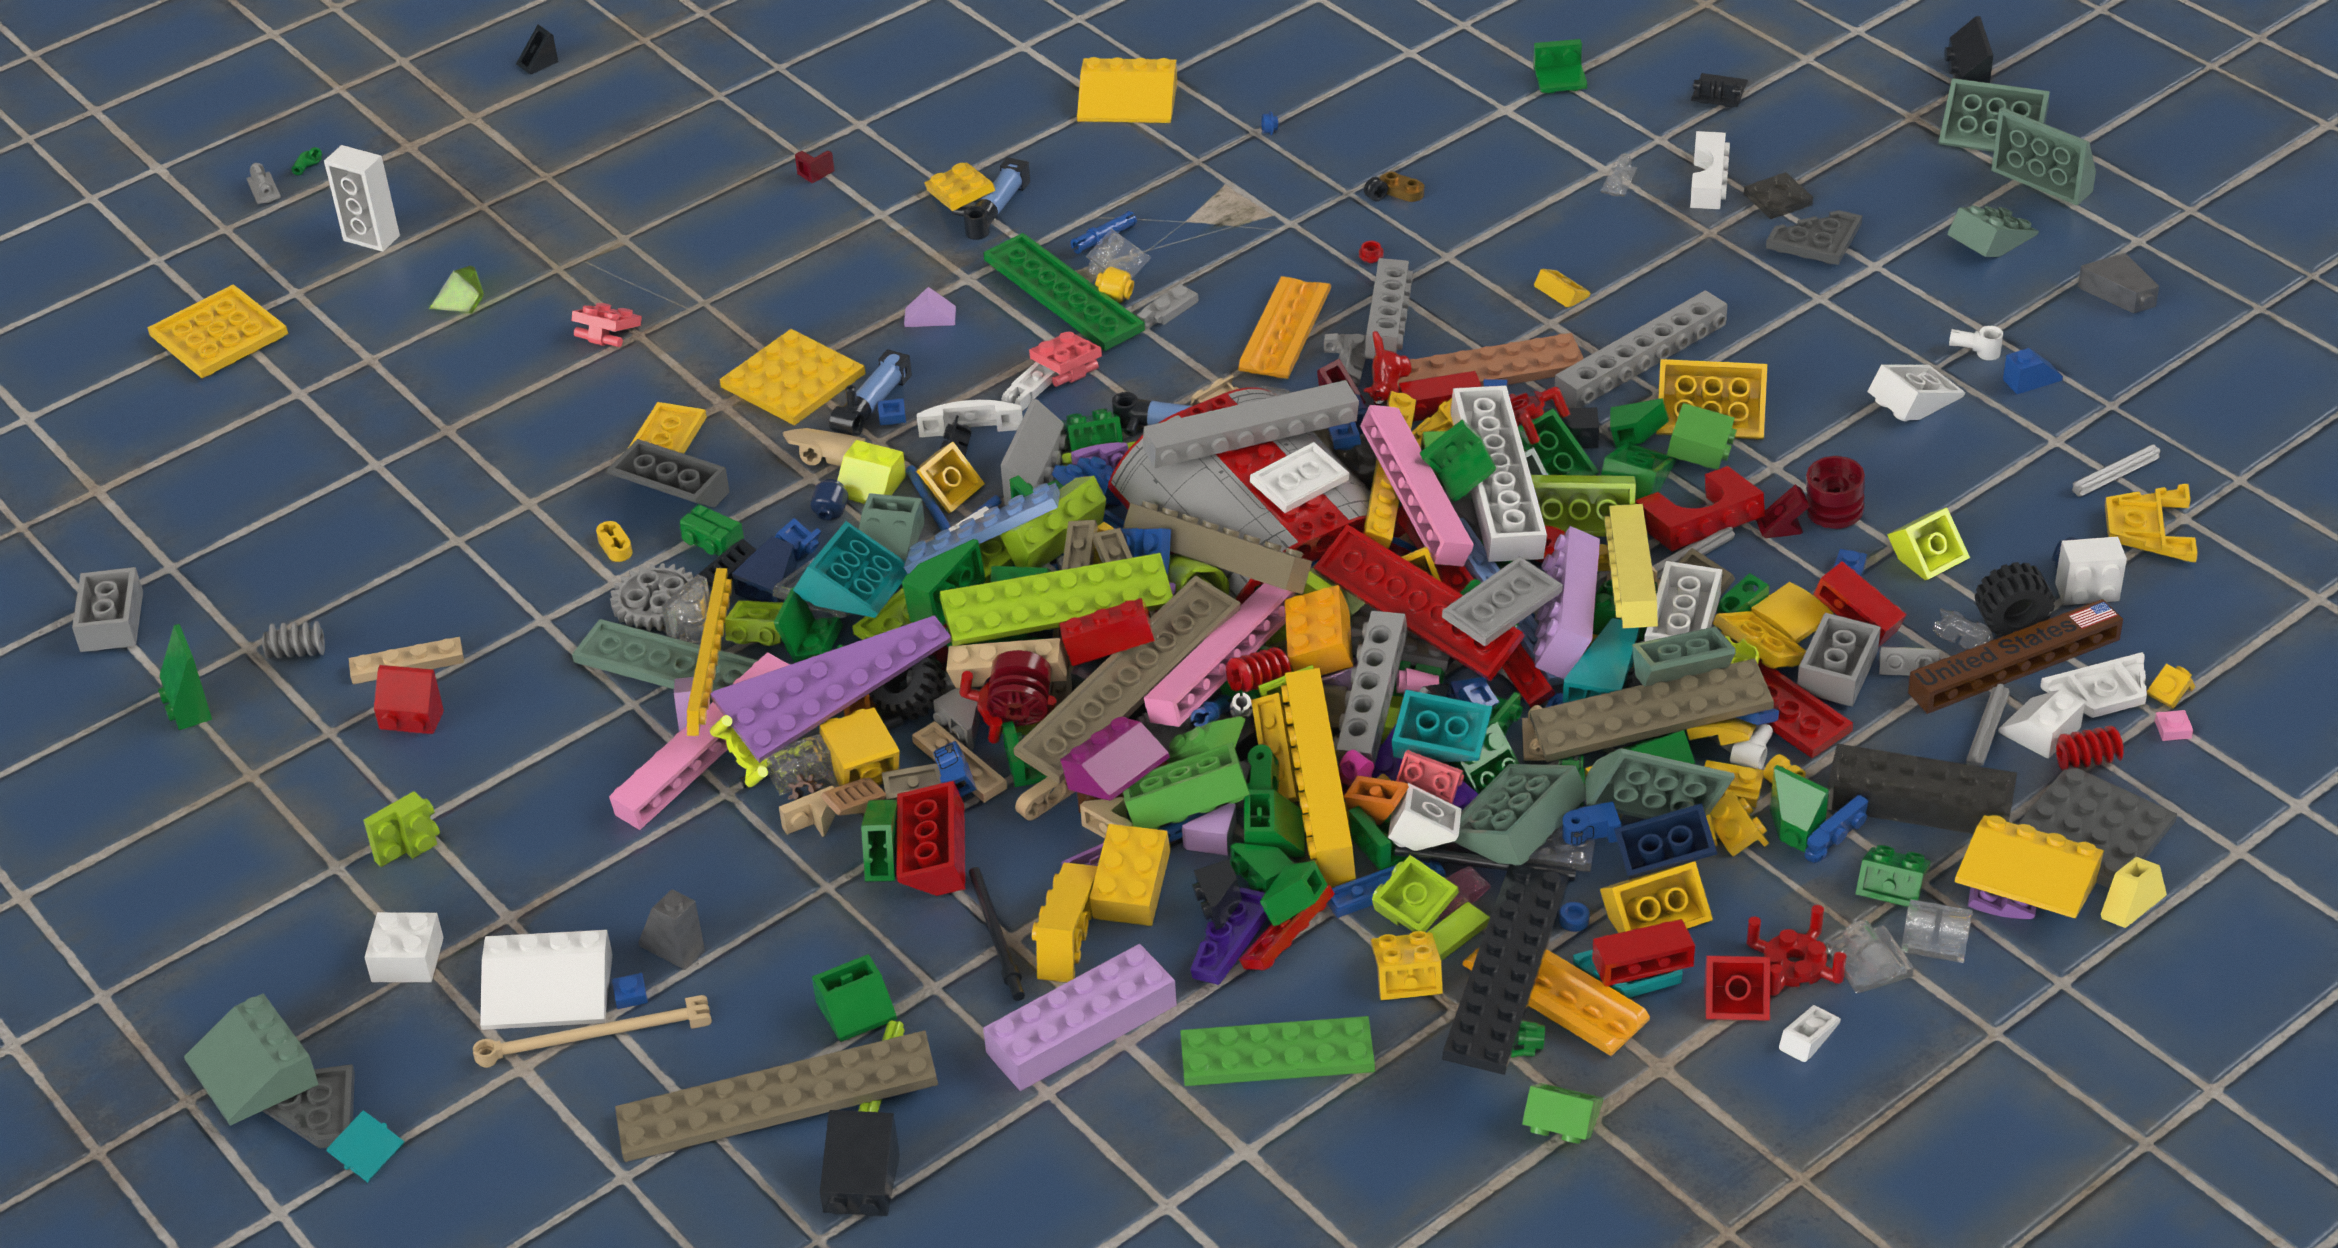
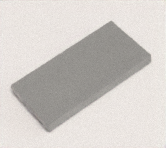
[1442,557,1563,646]

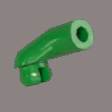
[291,147,322,175]

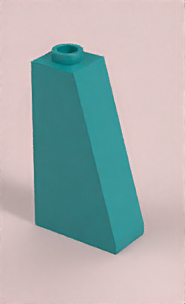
[1563,618,1640,703]

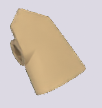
[783,428,865,466]

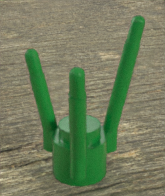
[1511,1021,1545,1058]

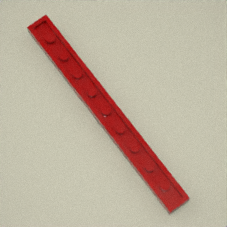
[1396,505,1556,708]

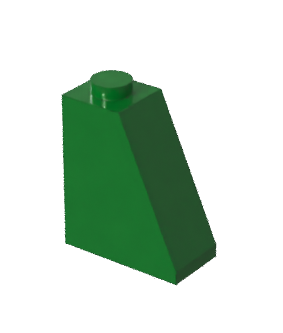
[861,800,897,882]

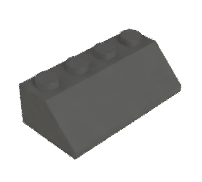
[607,439,730,508]

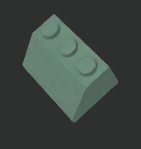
[1632,626,1735,687]

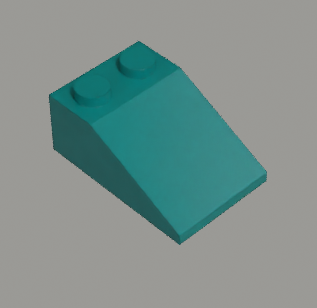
[1392,690,1492,762]

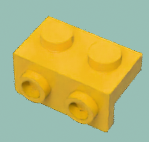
[1709,790,1769,857]

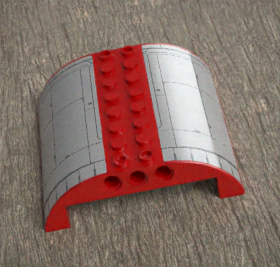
[1108,387,1405,606]

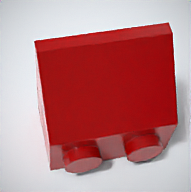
[374,665,444,734]

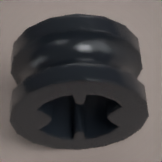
[1363,177,1388,202]

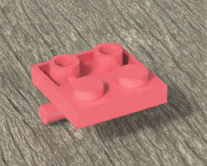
[571,303,642,347]
[1029,332,1102,387]
[1396,750,1464,804]

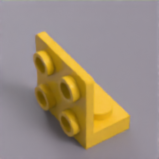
[1371,931,1443,1000]

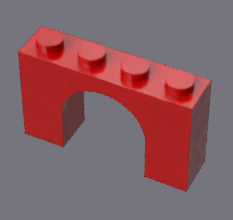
[1635,466,1765,551]

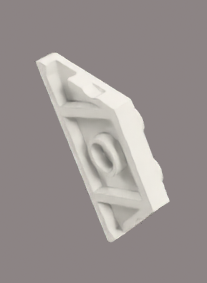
[2040,652,2147,718]

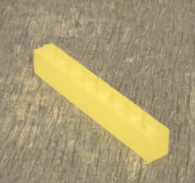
[1604,504,1658,628]

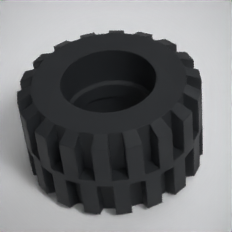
[1975,562,2055,637]
[869,655,946,720]

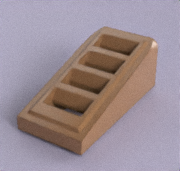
[821,778,886,815]

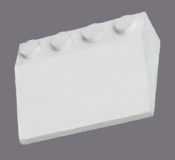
[480,930,613,1030]

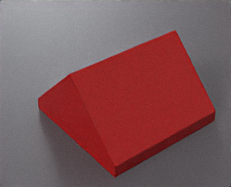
[1704,955,1770,1020]

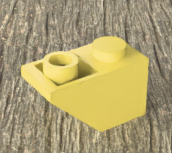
[2101,857,2167,928]

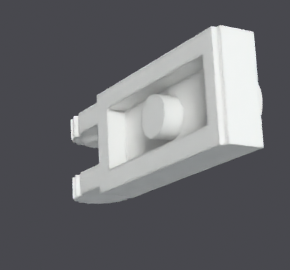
[1001,362,1059,411]

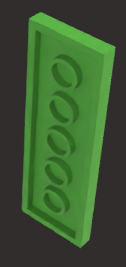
[1180,1016,1375,1086]

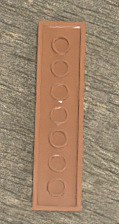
[1372,333,1584,406]

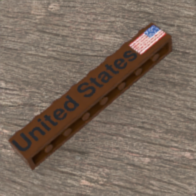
[1908,599,2123,714]

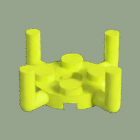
[710,715,812,787]

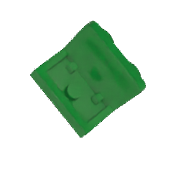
[1420,419,1496,501]

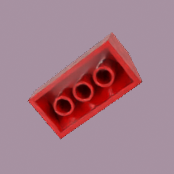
[897,781,965,896]

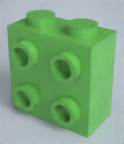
[1667,403,1737,470]

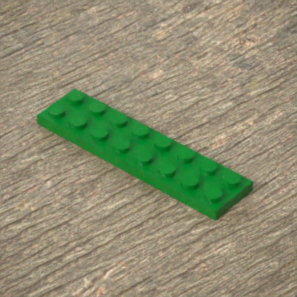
[983,233,1145,351]

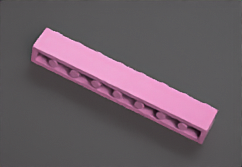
[1360,405,1474,566]
[1144,583,1296,727]
[609,652,790,830]

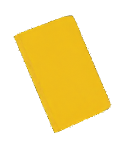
[1534,269,1591,307]

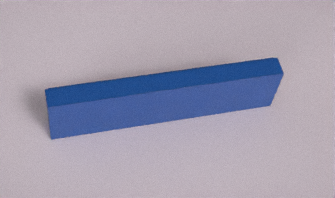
[1327,858,1446,918]

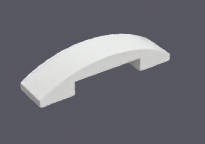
[917,400,1023,438]

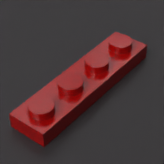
[1239,884,1335,970]

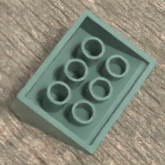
[1939,78,2050,152]
[1991,108,2096,206]
[1585,748,1735,819]
[1453,764,1586,866]
[184,993,319,1126]

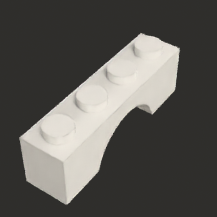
[1690,131,1730,209]

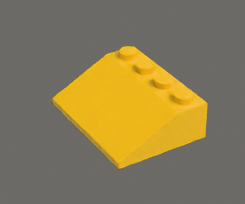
[1077,57,1177,123]
[1656,359,1767,439]
[1955,815,2104,919]

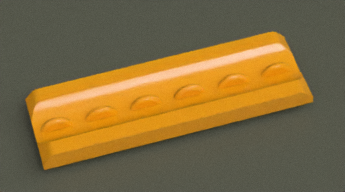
[1239,276,1331,379]
[1462,947,1650,1056]

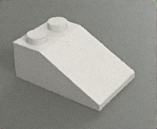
[1867,365,1966,422]

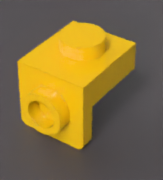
[2146,664,2196,709]

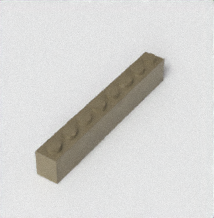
[1123,501,1312,594]

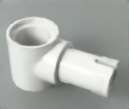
[1949,326,2003,360]
[1730,724,1773,770]

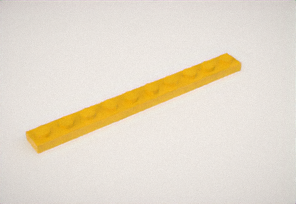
[1363,391,1416,549]
[687,568,732,736]

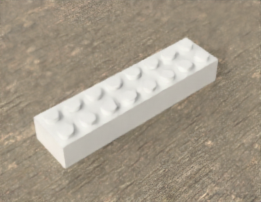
[1450,386,1547,562]

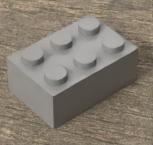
[72,567,143,652]
[1797,613,1881,707]

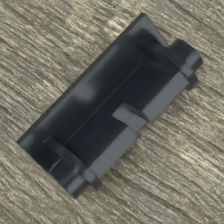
[940,415,972,457]

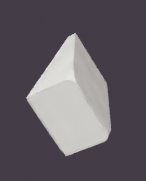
[1779,1005,1841,1062]

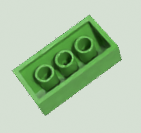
[1123,742,1250,829]

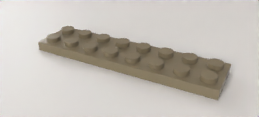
[1530,658,1774,762]

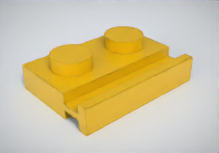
[1704,760,1764,808]

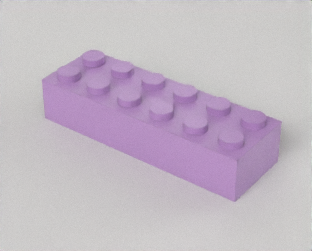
[1533,526,1600,679]
[983,944,1177,1091]

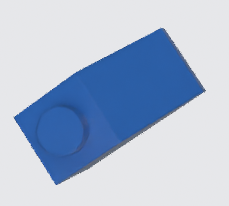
[2003,348,2063,394]

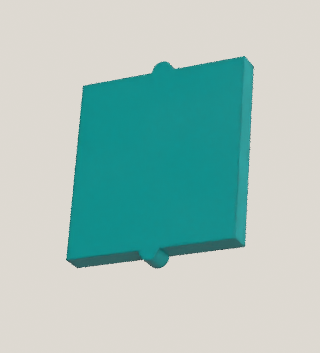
[326,1110,405,1183]

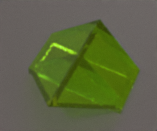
[429,266,484,314]

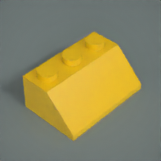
[1600,861,1713,933]

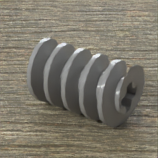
[262,621,325,659]

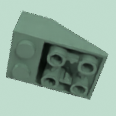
[1947,205,2039,257]
[859,493,925,561]

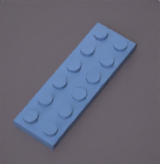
[904,483,1060,574]

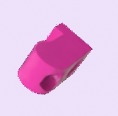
[1339,749,1374,798]

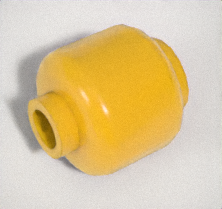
[1095,267,1134,303]

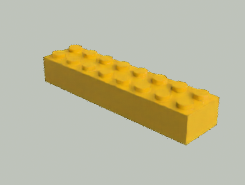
[1281,668,1356,888]

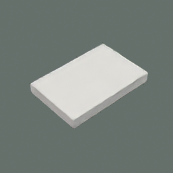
[1250,442,1349,513]

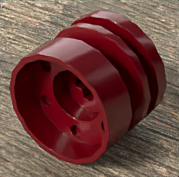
[1806,456,1865,529]
[986,650,1052,726]

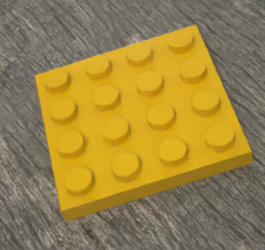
[147,284,288,378]
[720,329,866,426]

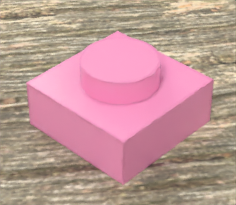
[2155,710,2193,741]

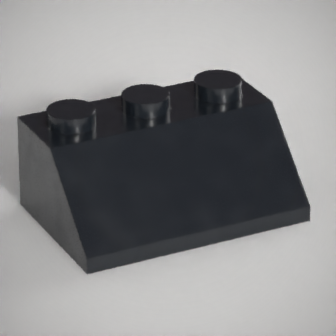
[1944,16,1993,83]

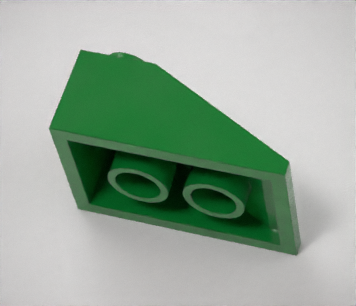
[1518,408,1599,476]
[1601,442,1677,500]
[902,539,986,626]
[157,624,212,730]

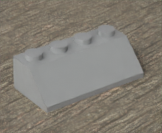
[1001,399,1069,506]

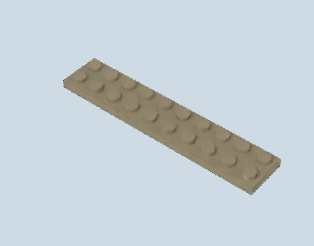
[1014,575,1240,784]
[615,1030,938,1162]

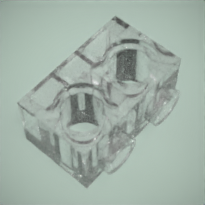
[766,733,834,795]

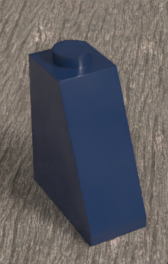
[732,536,796,603]

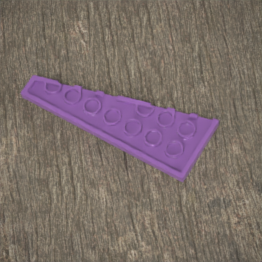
[710,615,951,763]

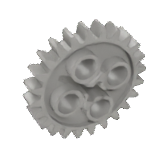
[610,563,701,632]

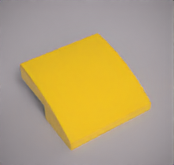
[1751,582,1834,644]
[1687,718,1757,746]

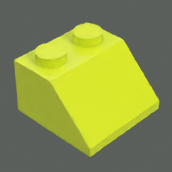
[837,440,906,504]
[1887,508,1970,580]

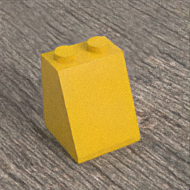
[819,707,900,786]

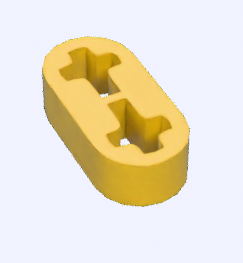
[596,521,633,562]

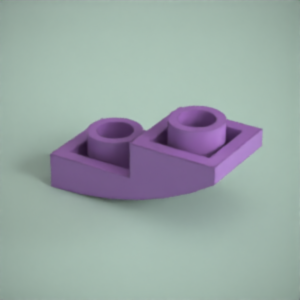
[1071,443,1128,471]
[1968,887,2036,919]

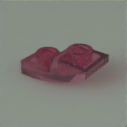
[1438,866,1491,921]

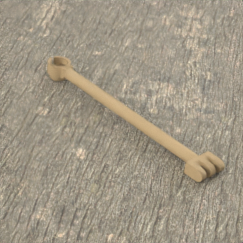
[473,995,712,1068]

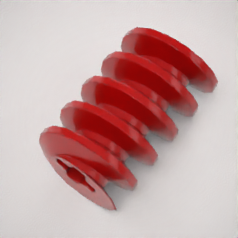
[1226,647,1291,692]
[2056,725,2124,771]

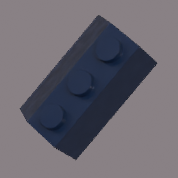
[1614,803,1718,880]

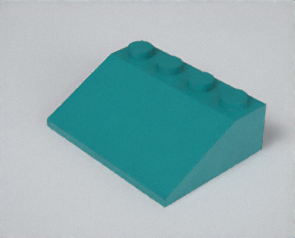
[793,521,907,618]

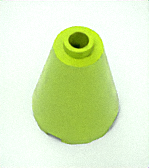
[1168,554,1229,595]

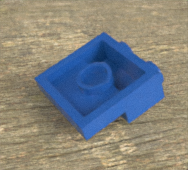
[1051,457,1122,505]
[1121,528,1171,577]

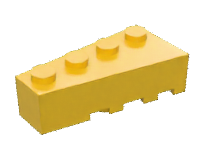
[1032,862,1098,982]

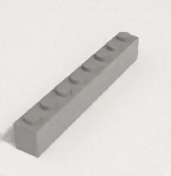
[1143,380,1359,468]

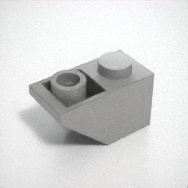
[933,688,980,751]

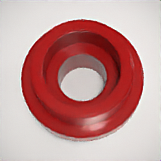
[1359,241,1384,263]

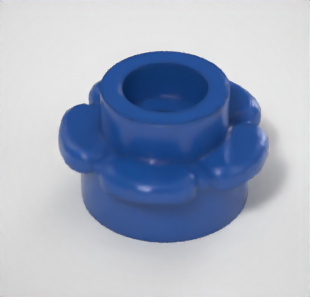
[1261,112,1278,135]

